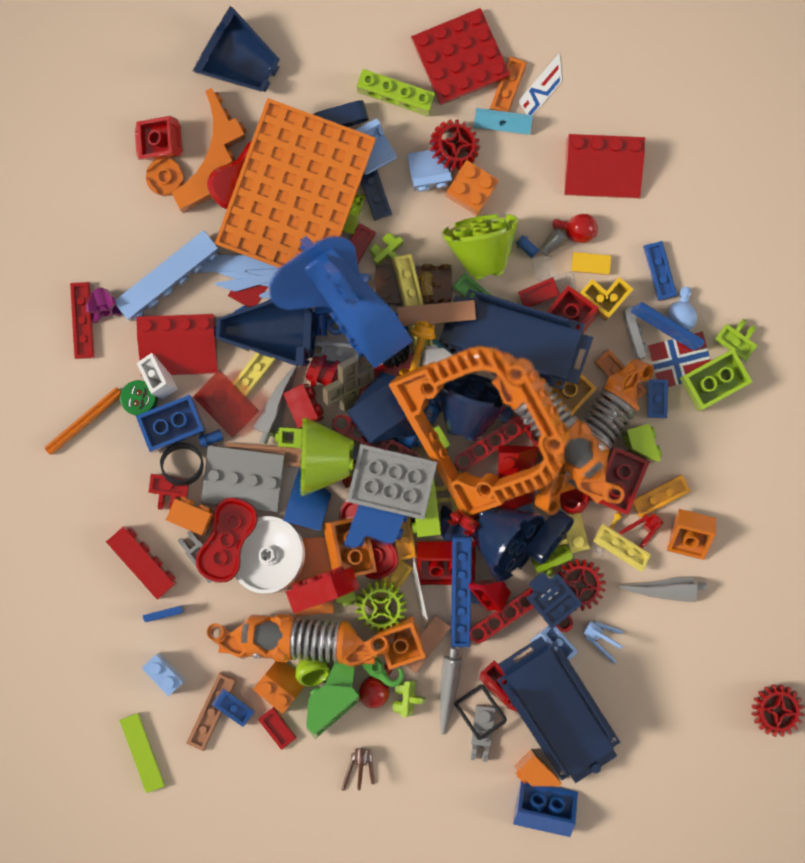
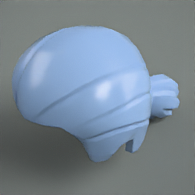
[667,287,697,330]

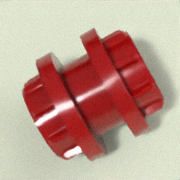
[305,354,341,387]

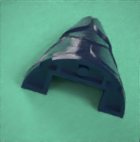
[214,299,316,367]

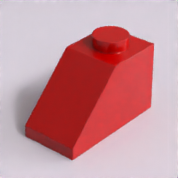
[468,580,511,611]

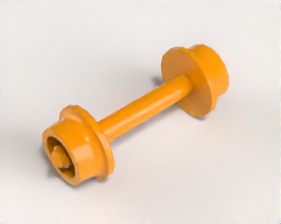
[400,321,436,375]

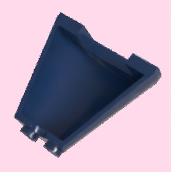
[192,6,280,92]

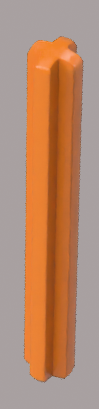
[45,387,121,455]

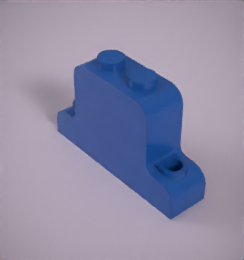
[344,505,409,549]

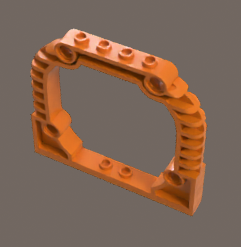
[389,346,570,516]

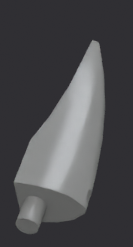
[253,366,299,444]
[619,577,707,602]
[440,648,462,734]

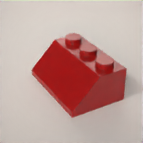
[497,445,537,508]
[417,541,476,585]

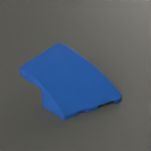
[283,467,332,531]

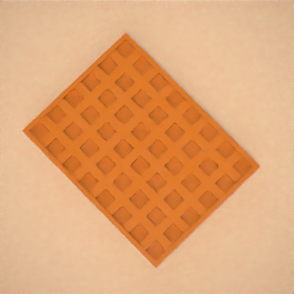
[215,98,376,268]

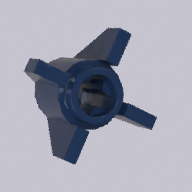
[440,505,466,541]

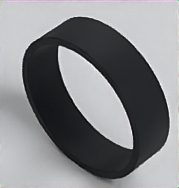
[160,442,204,486]

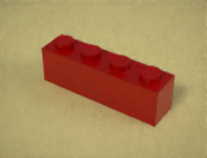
[106,526,177,600]

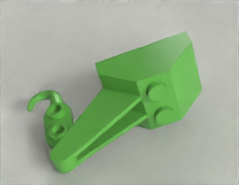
[306,658,404,739]

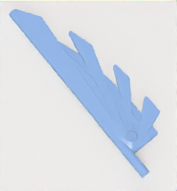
[193,254,280,299]

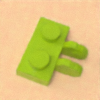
[714,319,758,362]

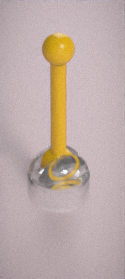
[590,513,622,556]

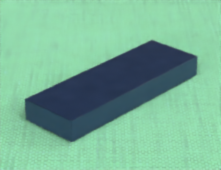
[361,170,392,221]

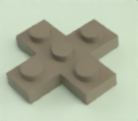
[323,357,374,412]

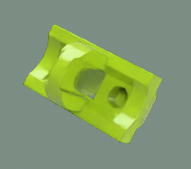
[369,232,403,265]
[393,680,425,717]

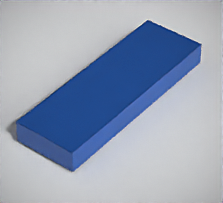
[643,241,677,301]

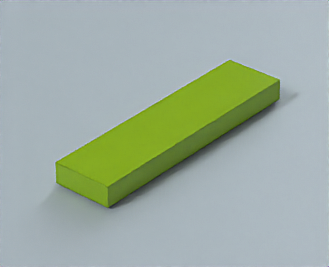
[119,713,165,793]

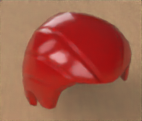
[552,213,598,243]
[559,489,590,515]
[359,664,393,709]

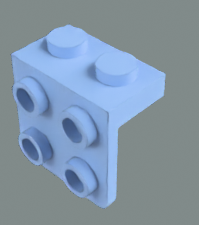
[356,118,397,175]
[408,150,452,192]

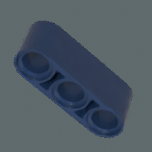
[313,100,369,127]
[525,510,574,565]

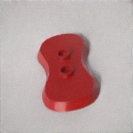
[207,141,251,209]
[196,498,258,583]
[339,501,398,579]

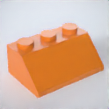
[323,517,377,577]

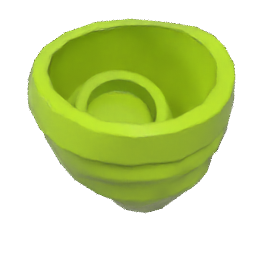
[295,656,331,687]

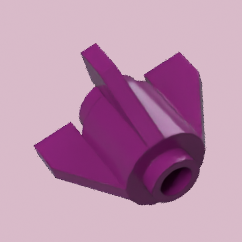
[86,288,122,323]

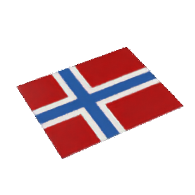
[648,331,711,387]

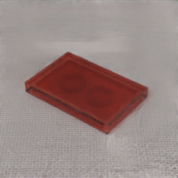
[193,370,259,438]

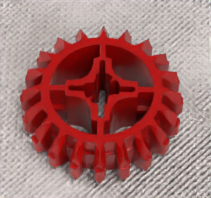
[429,119,480,171]
[556,559,606,611]
[751,684,804,737]

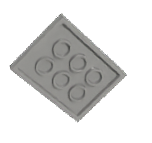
[347,444,437,520]
[201,445,285,512]

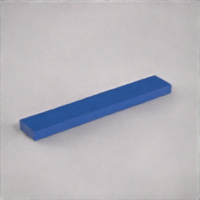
[451,536,472,647]

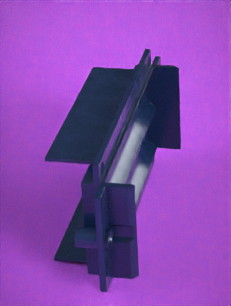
[439,289,594,390]
[497,636,620,784]

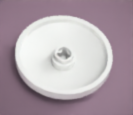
[235,516,305,594]

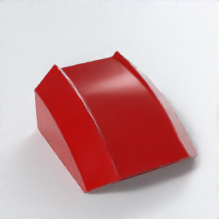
[135,116,183,160]

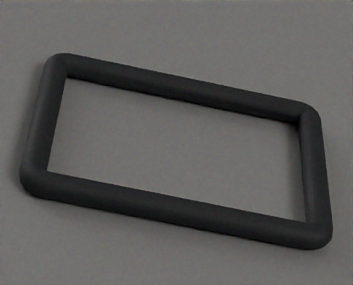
[455,685,507,740]

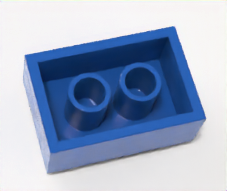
[136,394,207,453]

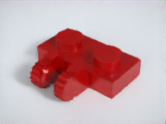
[148,474,189,510]

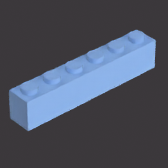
[115,230,220,321]

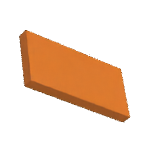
[293,536,334,617]

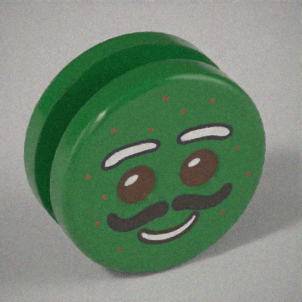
[120,380,158,416]

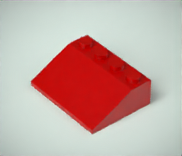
[564,134,645,199]
[136,314,218,376]

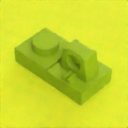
[531,544,573,576]

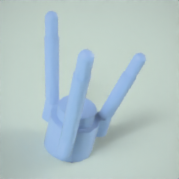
[583,620,623,664]

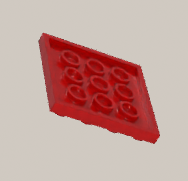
[411,8,510,106]

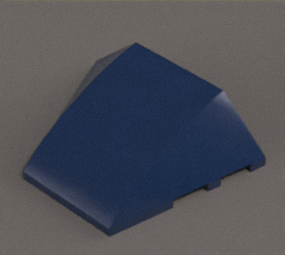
[347,371,416,444]

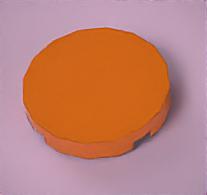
[146,158,184,196]

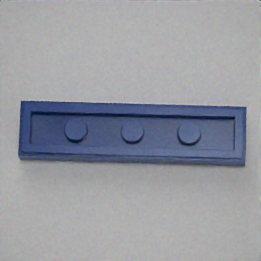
[631,302,704,351]

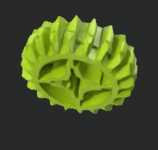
[355,580,407,632]

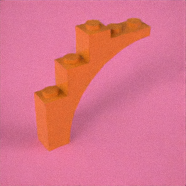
[171,88,247,213]

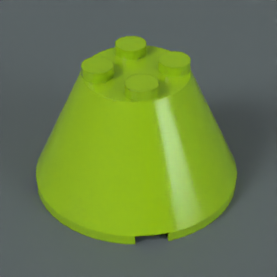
[441,214,518,280]
[301,418,353,496]

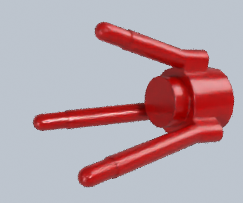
[619,513,664,548]

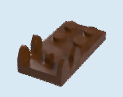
[375,264,452,305]

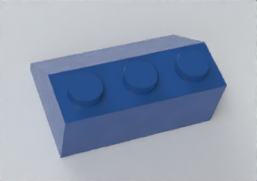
[513,781,578,837]

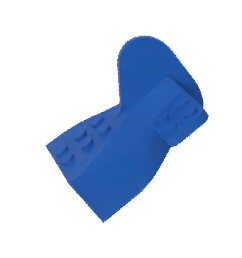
[269,236,413,368]

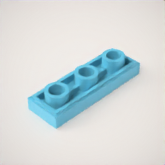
[474,108,533,135]

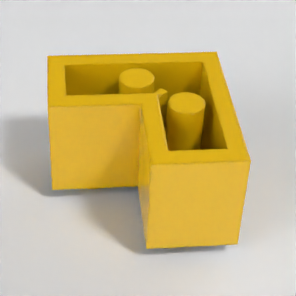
[579,277,633,321]

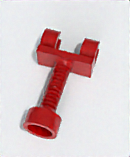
[447,509,480,537]

